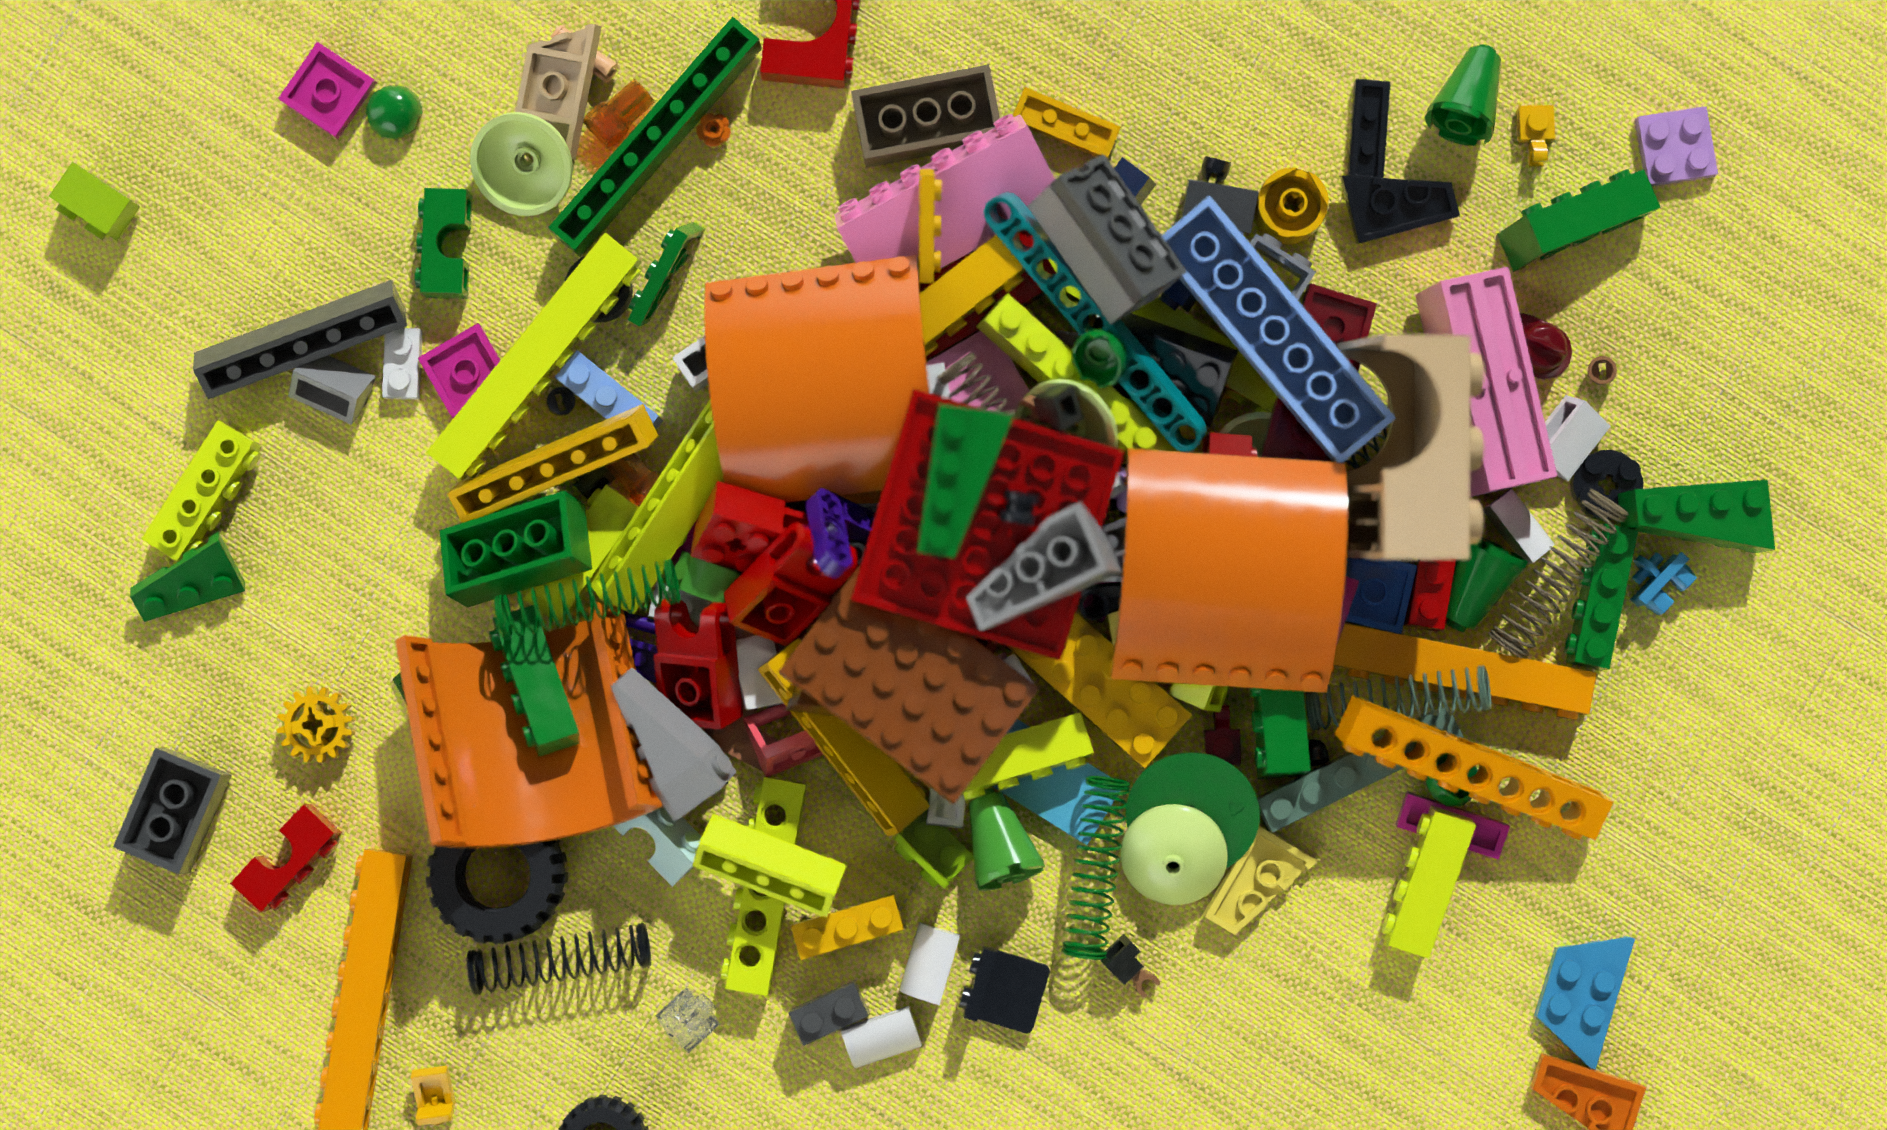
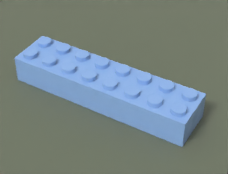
[1162,195,1396,463]

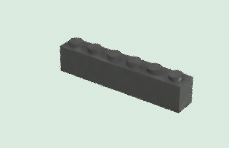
[193,280,407,399]

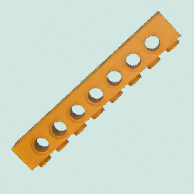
[1335,695,1614,840]

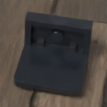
[959,945,1050,1033]

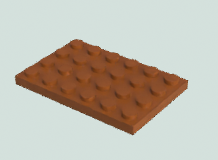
[778,564,1039,805]

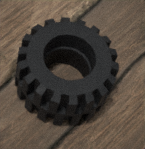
[558,1095,649,1130]

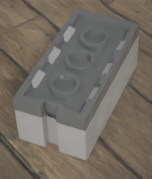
[1027,154,1187,324]

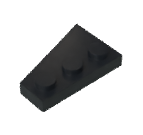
[1340,176,1460,244]

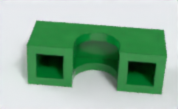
[415,188,472,299]

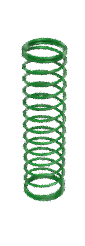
[494,559,681,640]
[1061,776,1131,960]

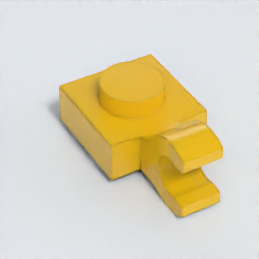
[1516,105,1555,167]

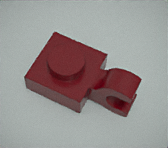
[1203,705,1241,765]

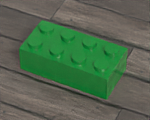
[439,490,592,608]

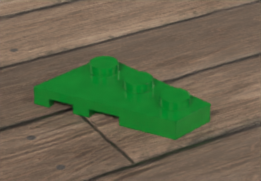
[628,222,705,327]
[130,531,245,622]

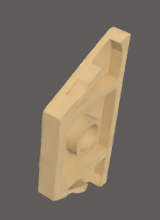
[515,24,602,160]

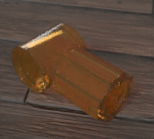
[583,78,655,149]
[604,453,659,506]

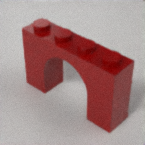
[760,0,861,89]

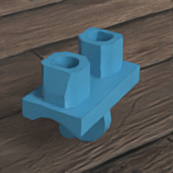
[1630,552,1697,615]

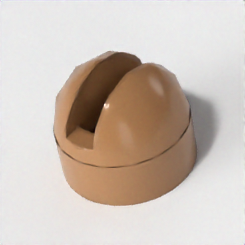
[1588,356,1617,385]

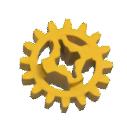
[276,686,356,763]

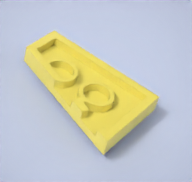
[1202,826,1318,935]

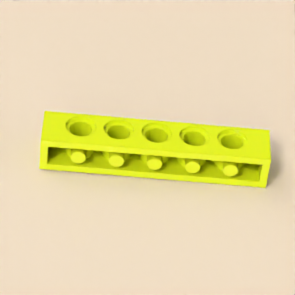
[721,777,807,996]

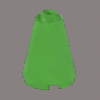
[969,788,1045,891]

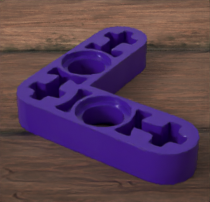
[806,488,876,578]

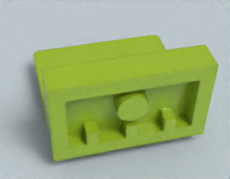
[894,809,974,889]

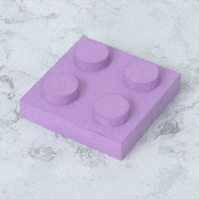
[1635,106,1718,186]

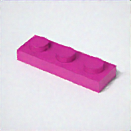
[1395,791,1510,860]

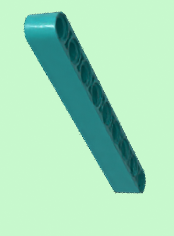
[984,192,1207,452]

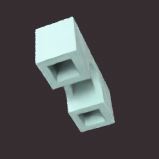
[614,806,702,887]

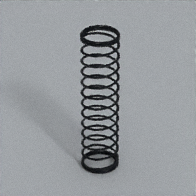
[467,922,651,996]

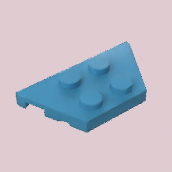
[1534,936,1635,1070]

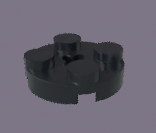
[1570,450,1644,521]

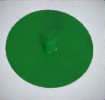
[1126,753,1260,869]

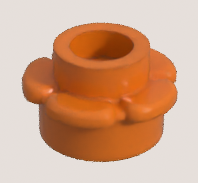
[696,113,731,147]

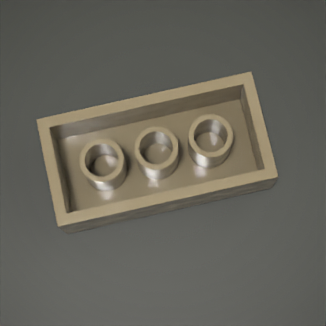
[851,64,1000,168]

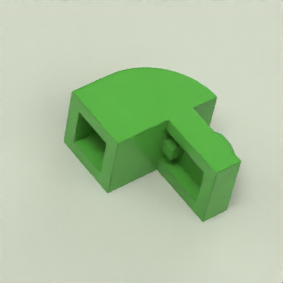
[675,551,742,603]

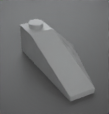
[966,502,1122,631]
[611,668,736,821]

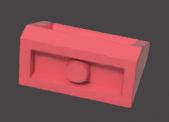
[743,704,824,777]

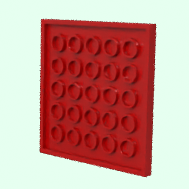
[851,388,1125,661]

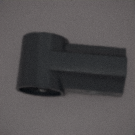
[1076,582,1122,621]

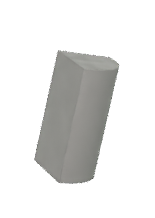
[288,355,376,425]

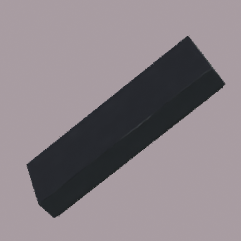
[1347,79,1391,178]

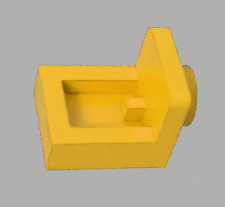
[411,1065,456,1126]

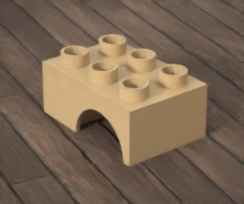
[1337,334,1484,559]

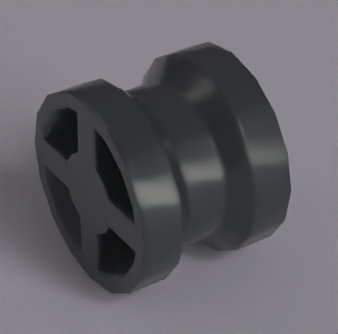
[998,489,1040,526]

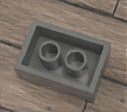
[113,748,232,875]

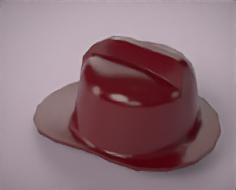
[1519,312,1572,379]

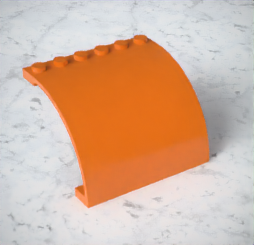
[705,255,930,502]
[1111,449,1347,693]
[395,602,663,848]

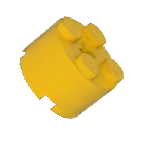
[1254,167,1329,245]

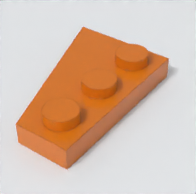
[1530,1053,1646,1130]

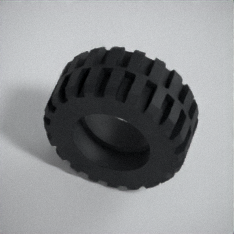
[426,839,568,944]

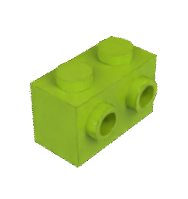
[49,162,140,241]

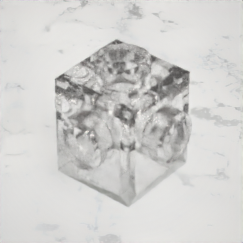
[655,987,720,1053]

